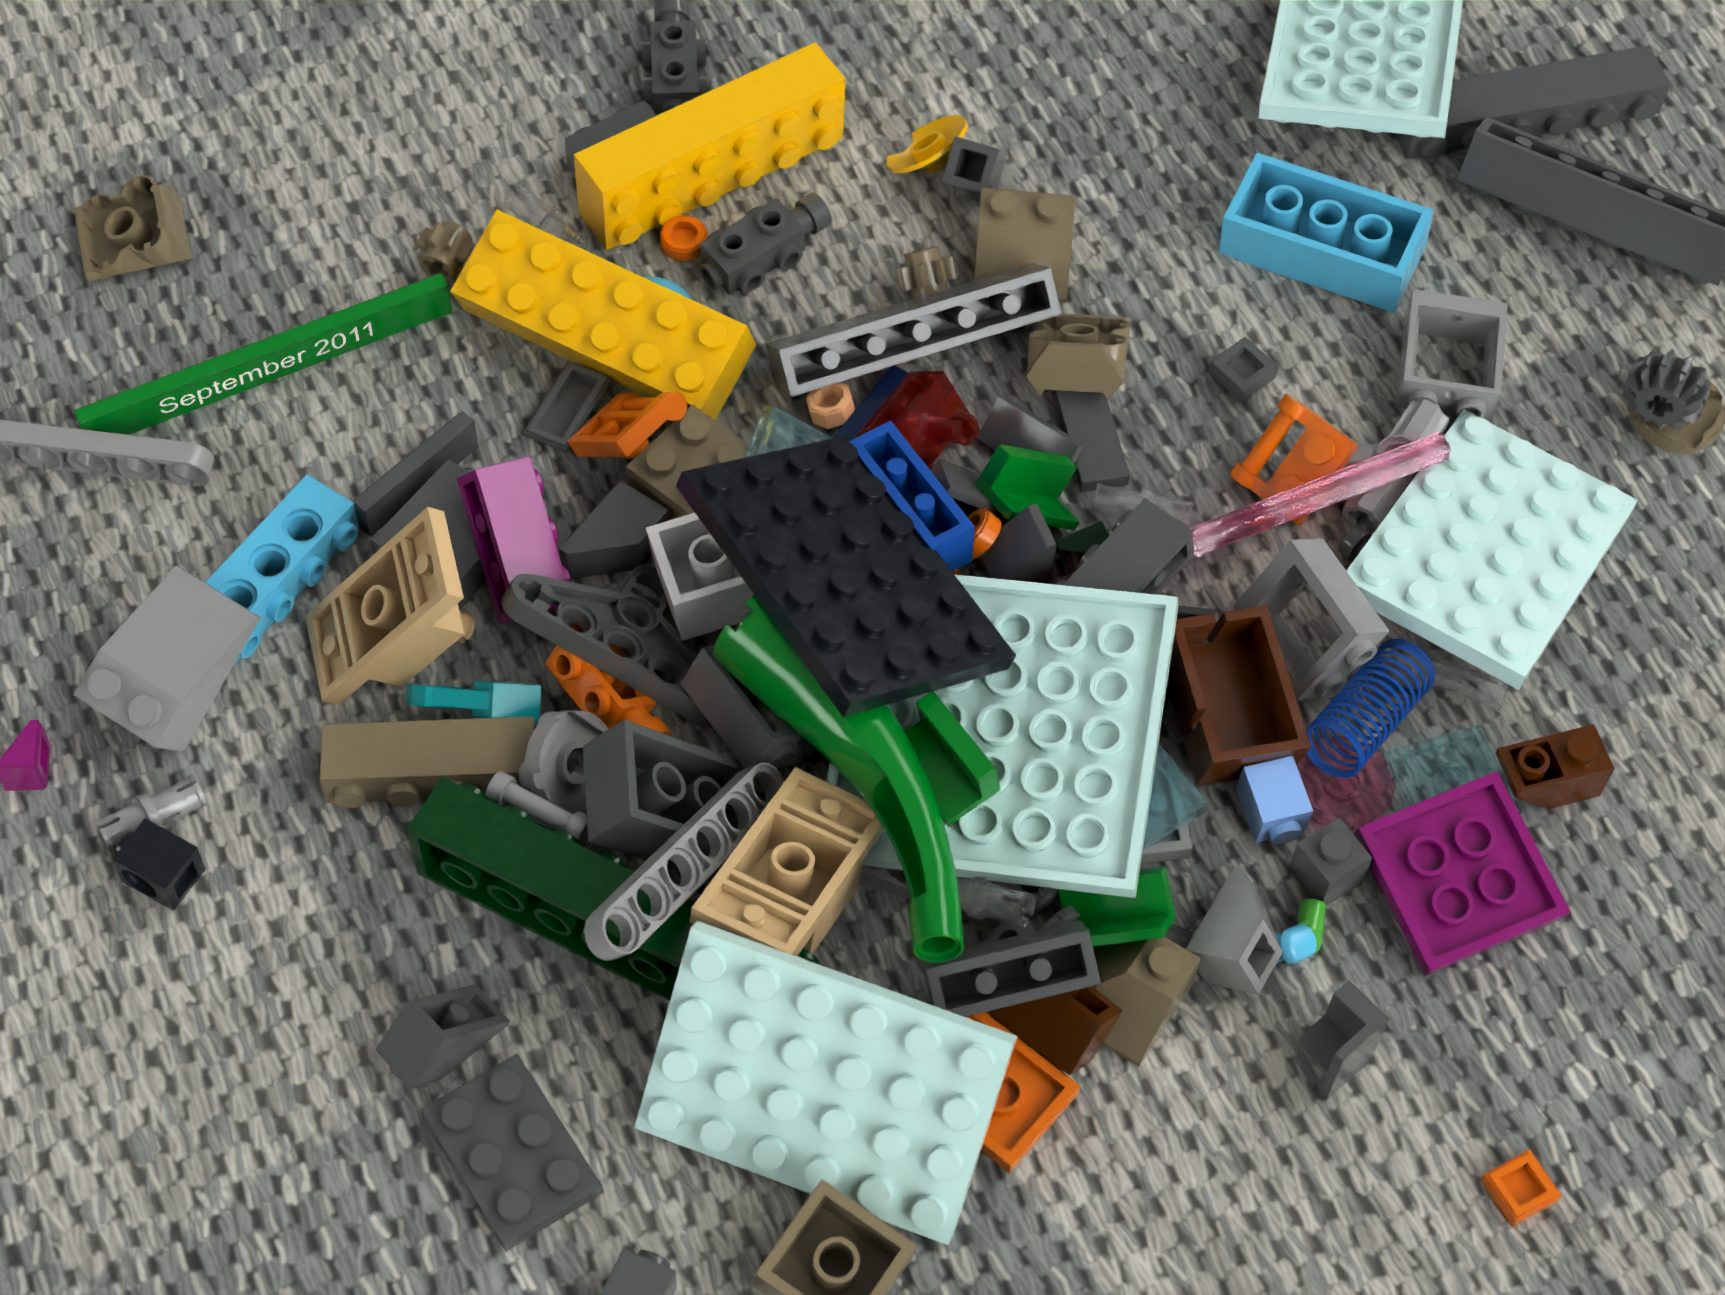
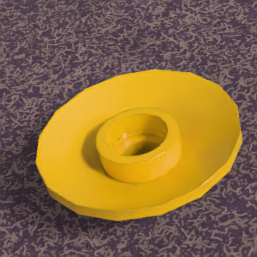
[886,115,968,174]

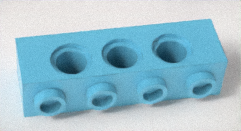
[205,474,360,666]

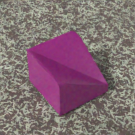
[0,720,51,791]

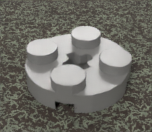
[519,710,609,814]

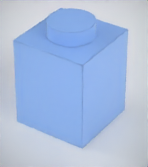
[1235,756,1313,844]

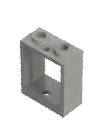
[1395,289,1508,423]
[1232,538,1390,700]

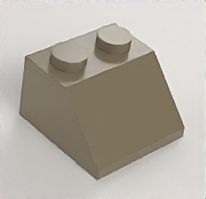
[974,188,1075,303]

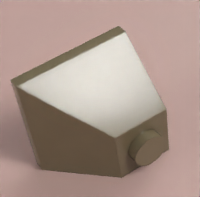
[1092,937,1201,1067]

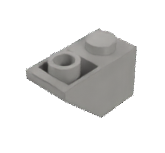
[1186,867,1283,995]

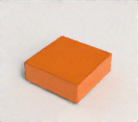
[1481,1149,1562,1227]

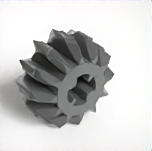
[1622,349,1711,431]

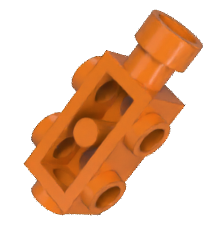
[545,625,673,737]

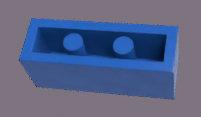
[849,421,975,572]

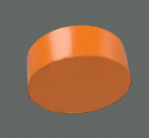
[660,215,707,261]
[968,508,1002,559]

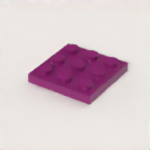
[1353,771,1571,976]

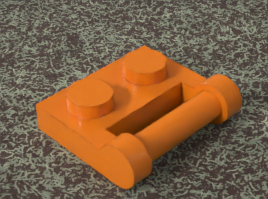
[567,392,687,459]
[1229,393,1359,525]

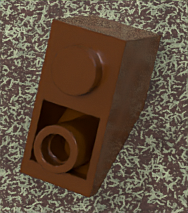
[1495,724,1615,809]
[987,986,1123,1076]

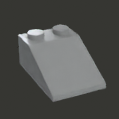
[74,566,261,752]

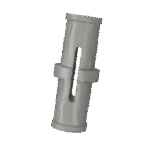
[94,775,208,852]

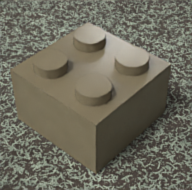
[626,404,760,520]
[754,1179,917,1295]

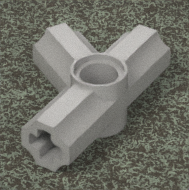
[1329,399,1449,533]

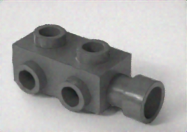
[642,0,707,115]
[699,192,832,295]

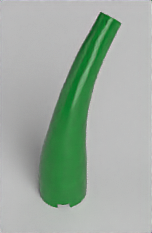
[713,595,964,963]

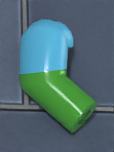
[1275,899,1326,964]

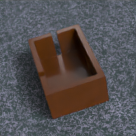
[1168,605,1311,786]

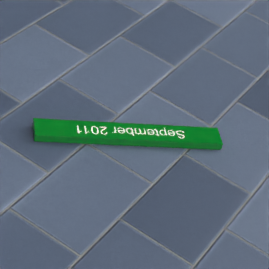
[74,273,452,435]

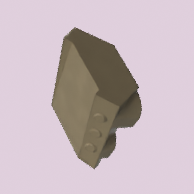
[74,175,193,282]
[1026,314,1131,400]

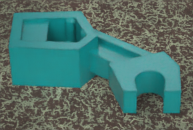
[405,681,541,722]

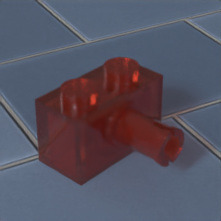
[856,371,979,471]

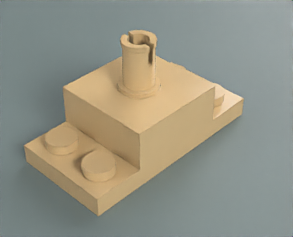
[305,507,474,704]
[690,767,884,956]

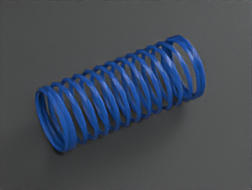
[1306,639,1436,778]

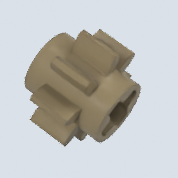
[415,221,475,281]
[895,246,957,299]

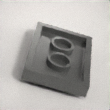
[420,1054,604,1252]

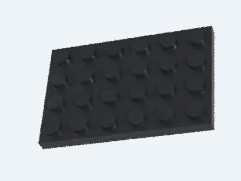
[676,435,1016,717]

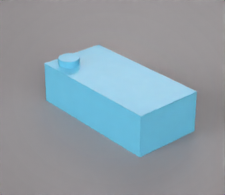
[1219,153,1434,313]

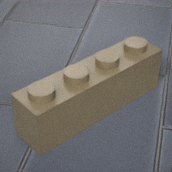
[320,716,535,808]

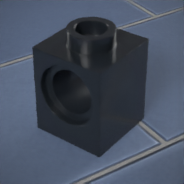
[112,818,206,911]

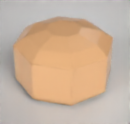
[806,382,855,429]

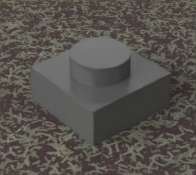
[1208,337,1278,402]

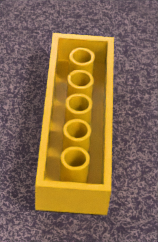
[574,42,845,250]
[450,210,757,421]

